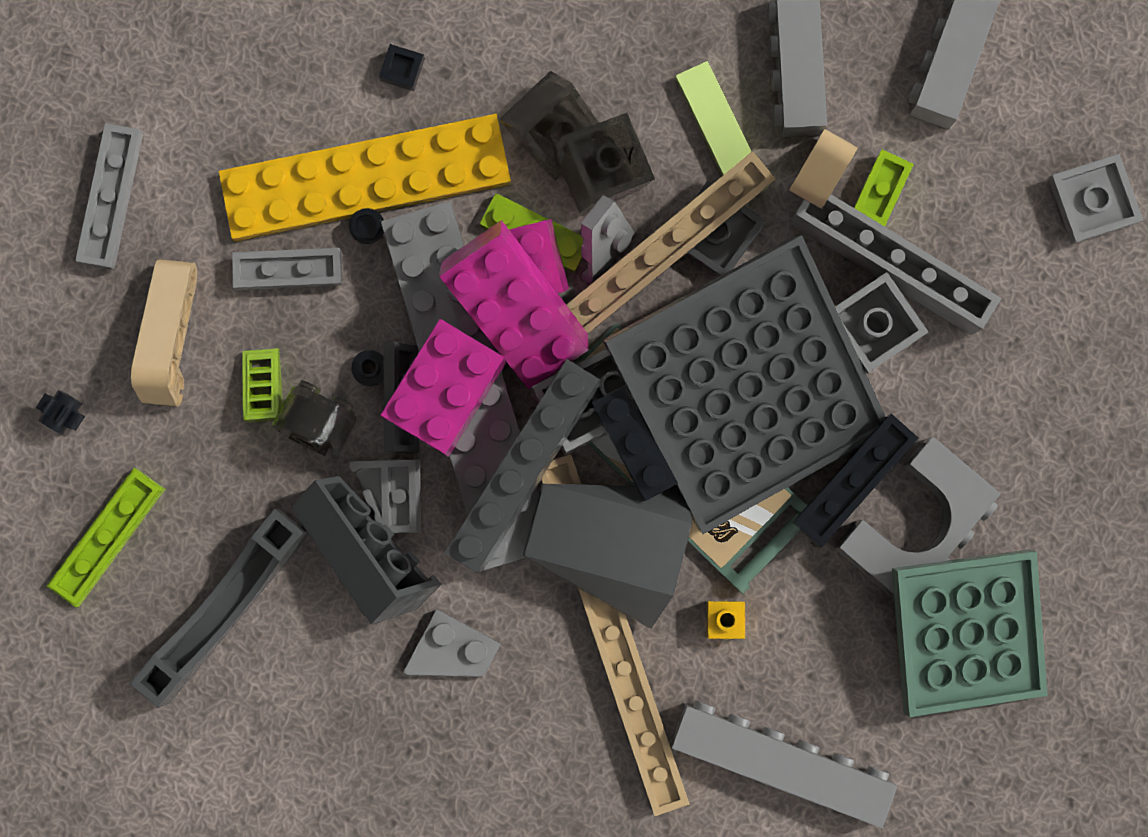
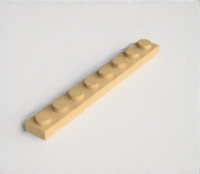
[566,151,776,334]

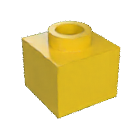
[706,601,745,639]

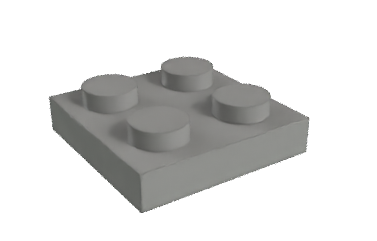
[1048,154,1143,245]

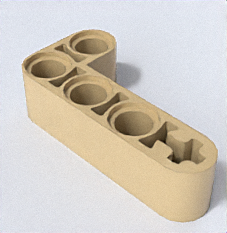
[789,129,858,209]
[131,259,197,407]

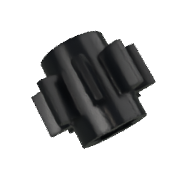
[36,390,85,435]

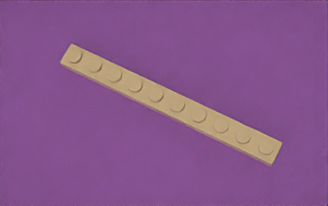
[541,454,689,816]

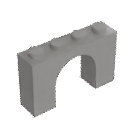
[834,437,1001,599]

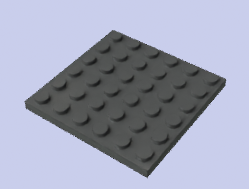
[602,234,886,534]

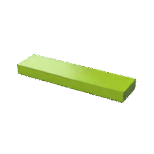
[47,468,166,607]

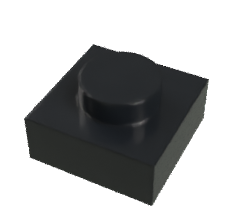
[379,44,425,91]

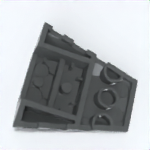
[523,484,692,629]

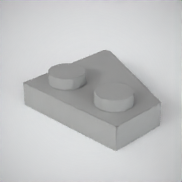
[581,195,635,285]
[349,460,421,533]

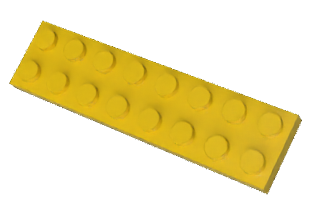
[219,113,511,242]

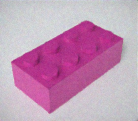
[439,220,589,390]

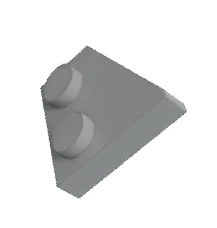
[403,609,501,677]

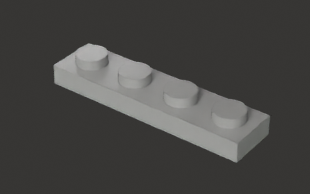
[75,123,144,270]

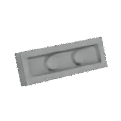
[232,248,343,290]

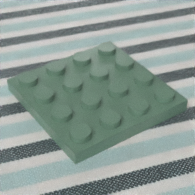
[892,549,1048,717]

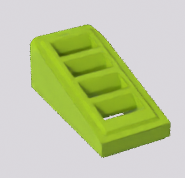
[242,348,284,423]

